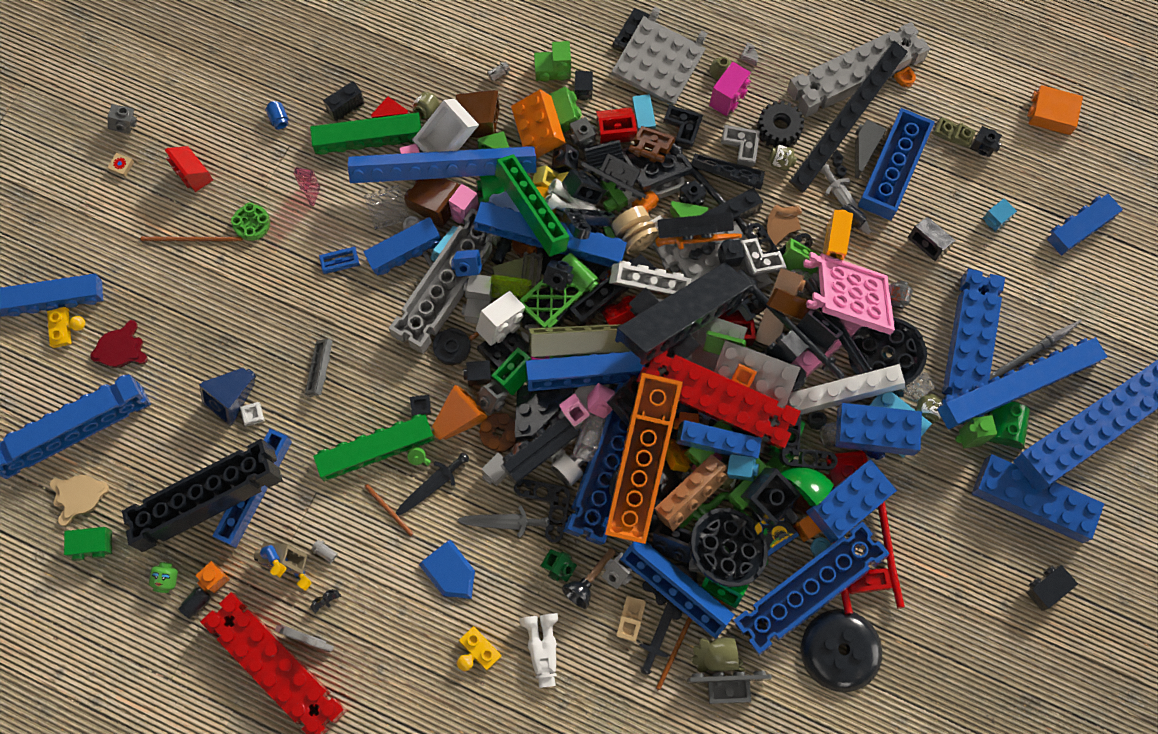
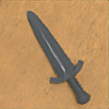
[458,506,550,539]

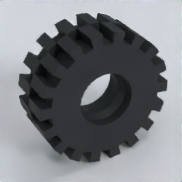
[757,101,804,148]

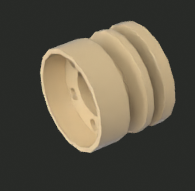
[611,206,659,255]

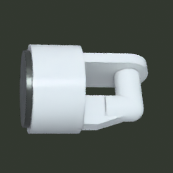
[551,446,591,486]

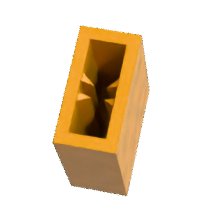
[822,210,853,260]

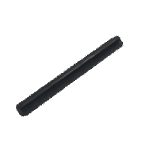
[805,277,872,374]

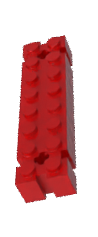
[636,351,801,449]
[200,592,348,734]

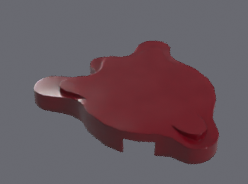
[90,320,148,368]

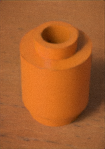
[632,190,659,213]

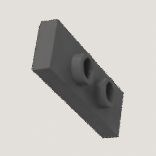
[305,338,333,397]

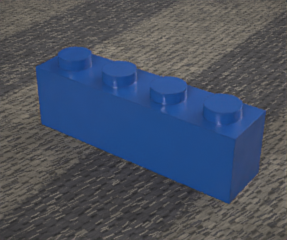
[1047,193,1123,256]
[363,217,442,276]
[675,420,762,460]

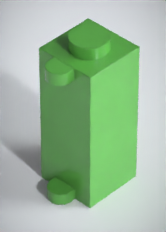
[955,415,997,449]

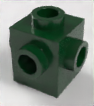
[540,549,577,582]

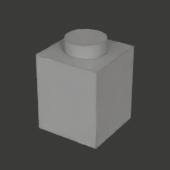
[481,453,507,487]

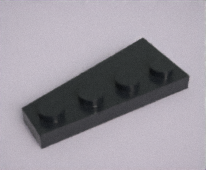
[691,153,765,190]

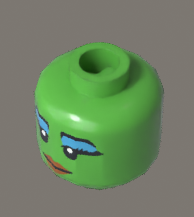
[149,562,178,593]

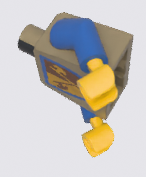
[254,543,311,591]

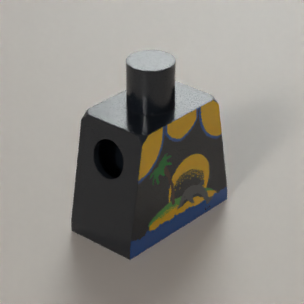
[752,512,799,557]

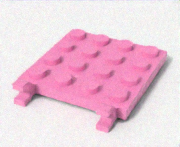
[804,252,895,335]

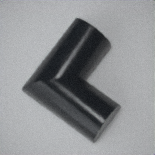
[663,105,703,150]

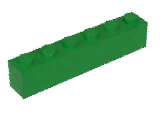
[310,112,422,155]
[495,154,570,257]
[313,414,435,482]

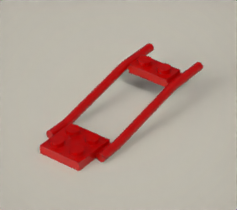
[823,451,905,614]

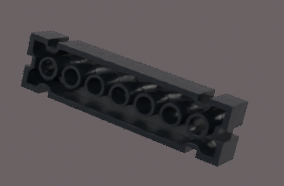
[122,439,283,552]

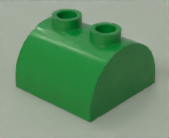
[988,402,1030,449]

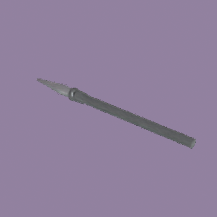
[989,320,1082,380]

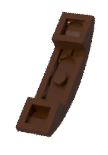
[766,288,812,320]

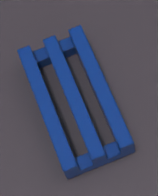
[319,247,360,274]

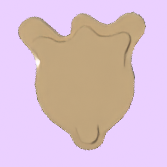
[50,475,109,526]

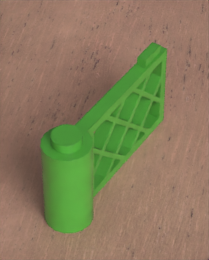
[519,253,599,328]

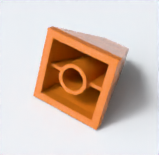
[432,385,488,440]

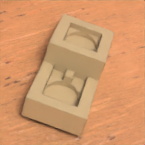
[616,595,646,642]

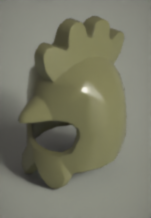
[691,637,745,673]

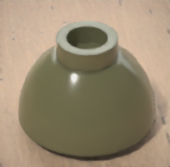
[709,57,732,80]

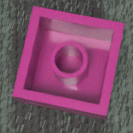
[709,62,751,117]

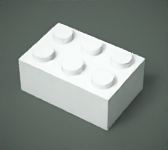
[413,99,479,152]

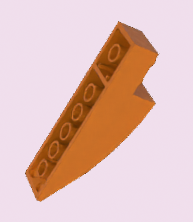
[605,373,683,544]

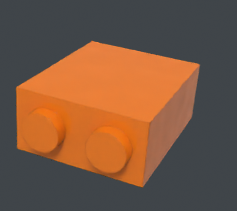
[1027,85,1083,135]

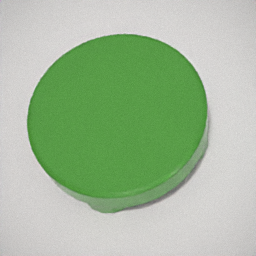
[231,202,270,241]

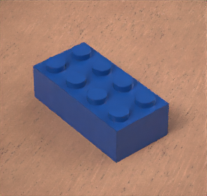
[835,403,922,456]
[805,459,897,543]

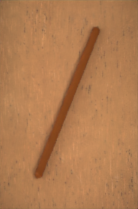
[140,236,243,241]
[656,616,692,691]

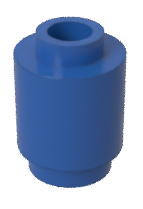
[265,101,289,130]

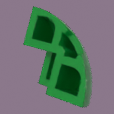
[781,467,833,506]

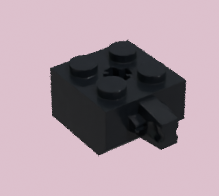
[740,467,800,526]

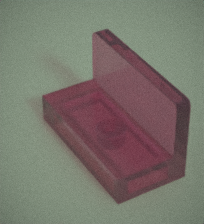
[294,167,320,206]

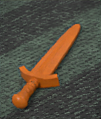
[655,233,742,249]

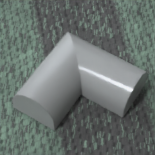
[721,125,760,167]
[740,238,787,277]

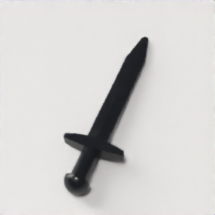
[639,600,677,675]

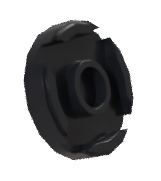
[433,328,471,366]

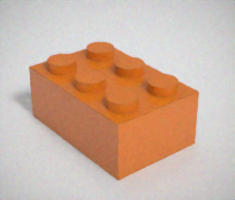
[511,89,566,159]

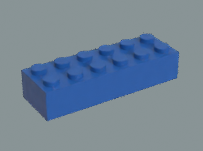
[858,108,935,221]
[971,454,1105,543]

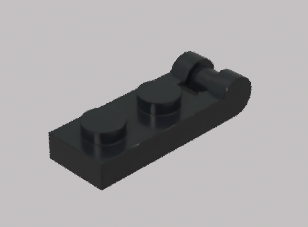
[612,8,650,51]

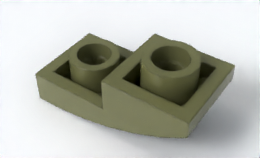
[933,117,976,147]

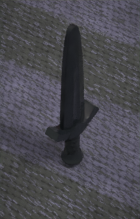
[396,452,469,516]

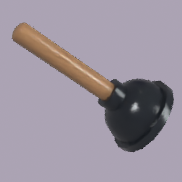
[562,548,616,609]

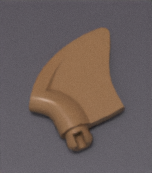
[767,204,802,246]

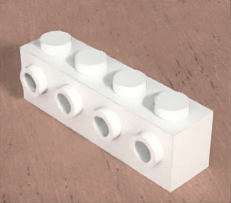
[609,261,691,296]

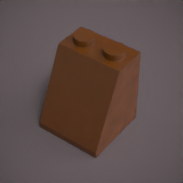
[455,90,500,138]
[404,178,460,229]

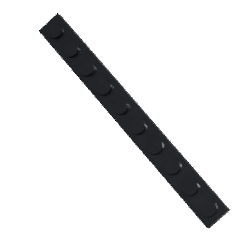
[788,40,908,193]

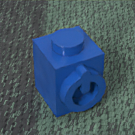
[451,250,482,277]

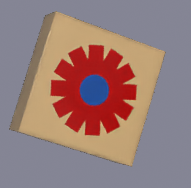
[107,153,134,177]

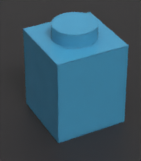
[983,198,1017,231]
[727,455,759,481]

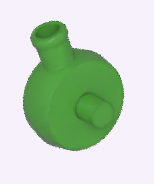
[407,447,431,466]

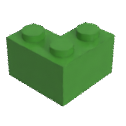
[534,41,571,82]

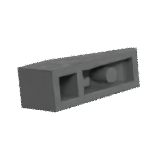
[855,119,886,179]

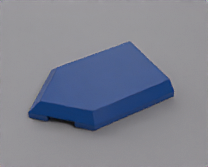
[419,540,475,599]

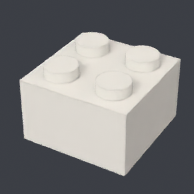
[476,291,525,346]

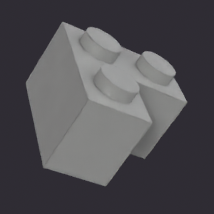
[462,275,494,324]

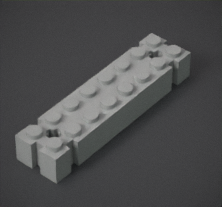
[787,22,930,118]
[389,208,502,354]

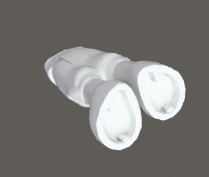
[545,178,602,228]
[520,613,558,688]

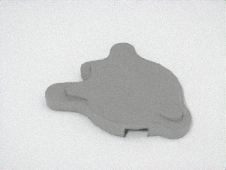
[275,625,334,652]

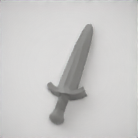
[820,164,871,235]

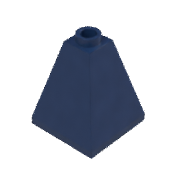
[199,368,256,426]

